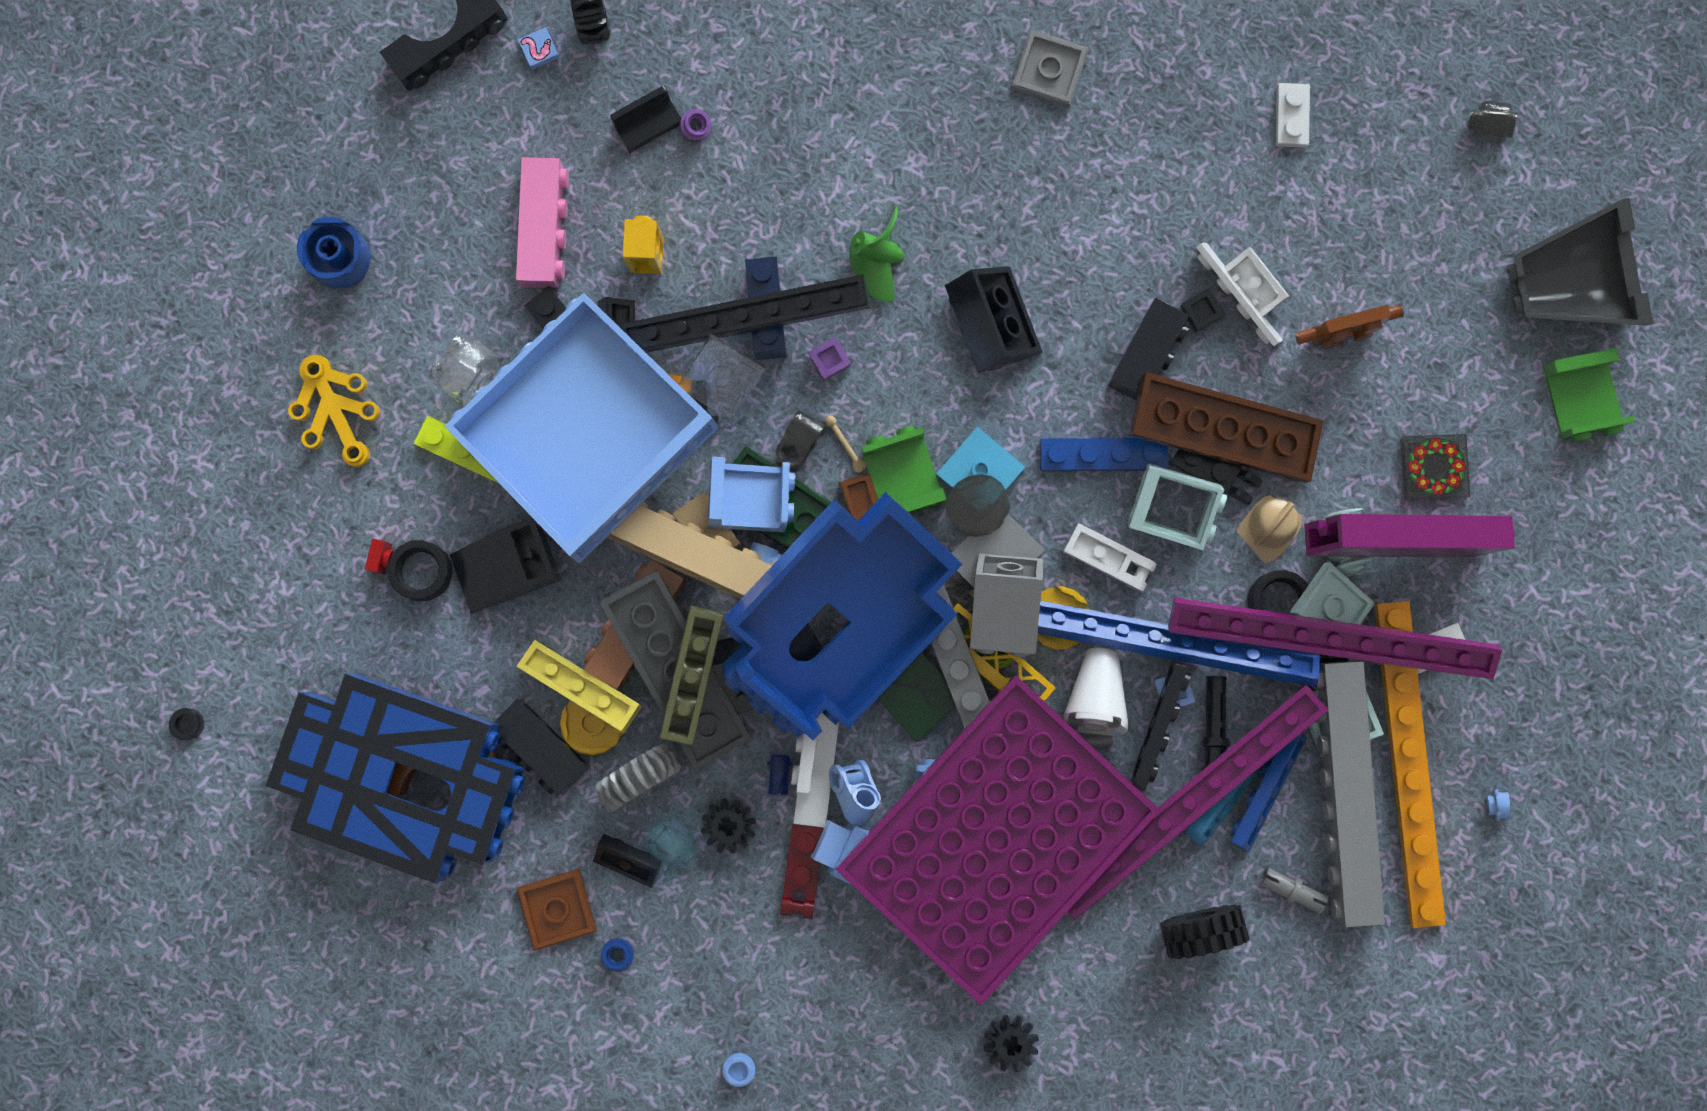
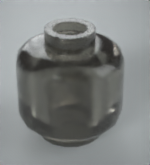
[1468,101,1518,145]

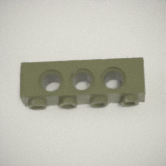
[660,605,723,745]

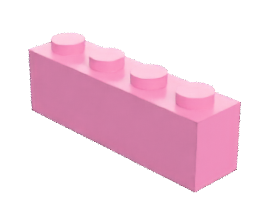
[516,157,569,289]

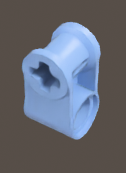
[829,760,881,825]

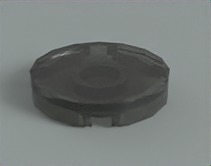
[946,474,1010,537]

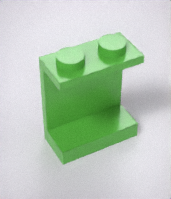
[1543,348,1635,443]
[862,426,947,515]

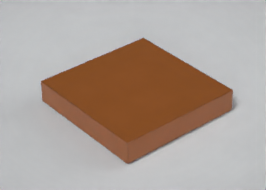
[516,868,597,951]

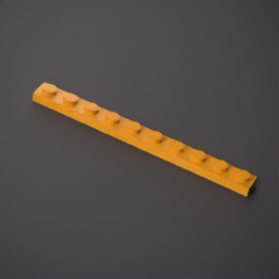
[1374,601,1446,928]

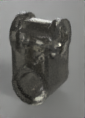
[775,410,826,473]

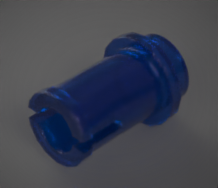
[767,754,793,795]

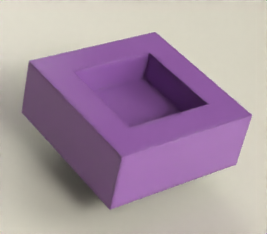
[808,337,851,381]

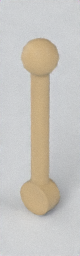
[824,415,866,473]

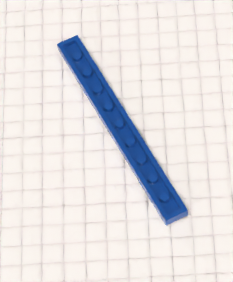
[1038,601,1320,687]

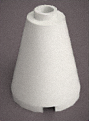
[1063,645,1128,736]

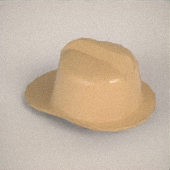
[1236,495,1302,563]

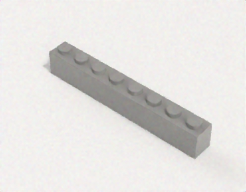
[1314,660,1385,928]

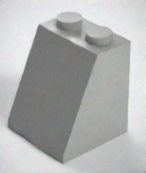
[970,553,1043,657]

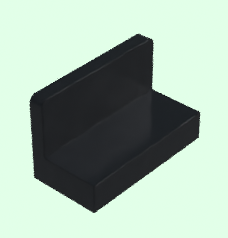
[610,86,681,153]

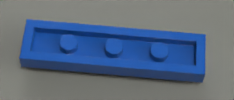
[1040,438,1168,471]
[1231,733,1307,853]

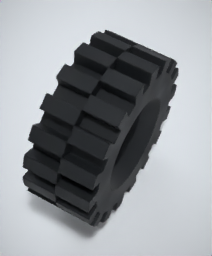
[1160,905,1250,959]

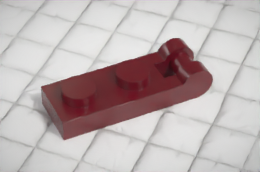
[780,824,824,920]

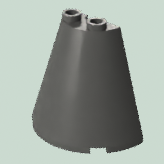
[1507,198,1654,326]

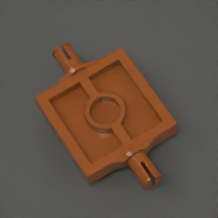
[1295,304,1404,349]

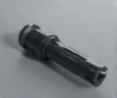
[1201,676,1231,771]

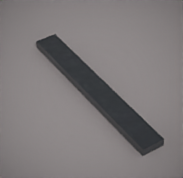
[620,274,870,353]

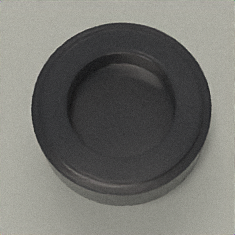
[169,708,204,740]

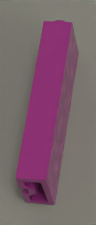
[1304,514,1515,557]

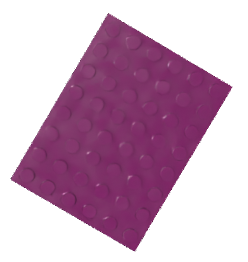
[835,675,1161,1005]

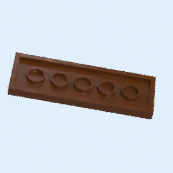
[1129,372,1323,483]

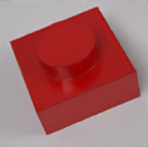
[364,538,394,575]

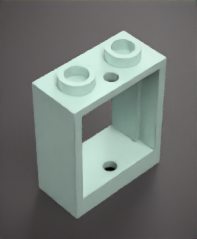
[1127,462,1227,550]

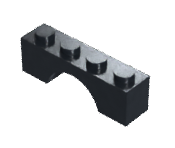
[379,0,508,91]

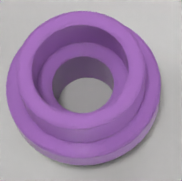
[680,109,711,141]

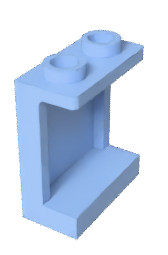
[707,457,795,532]

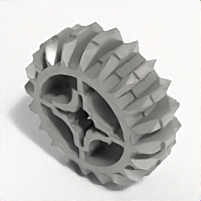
[594,744,681,812]

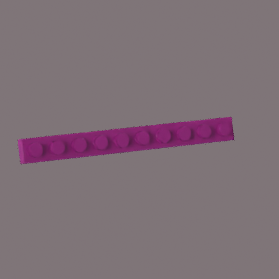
[1168,598,1502,680]
[1068,685,1329,920]

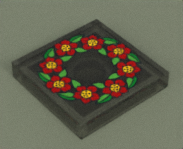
[1400,434,1471,500]

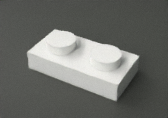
[1276,83,1310,148]

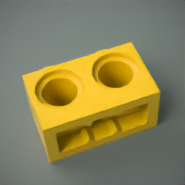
[623,216,664,274]

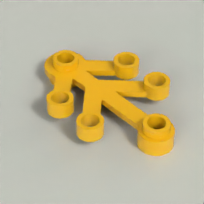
[288,355,381,467]

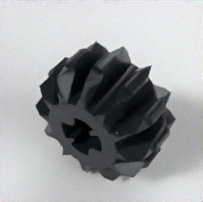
[570,0,610,45]
[701,798,756,854]
[983,1014,1039,1072]

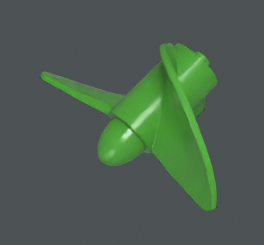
[849,205,905,303]

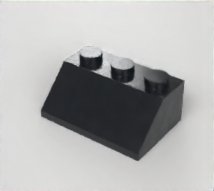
[944,266,1043,373]

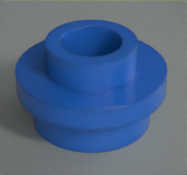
[601,938,634,972]

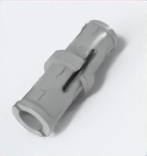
[1259,867,1328,914]

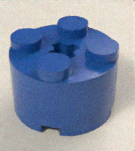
[297,217,371,288]

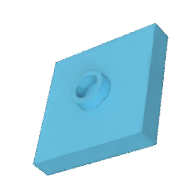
[936,426,1025,516]

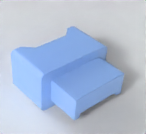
[810,820,870,884]

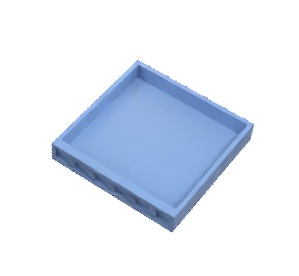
[444,293,719,564]

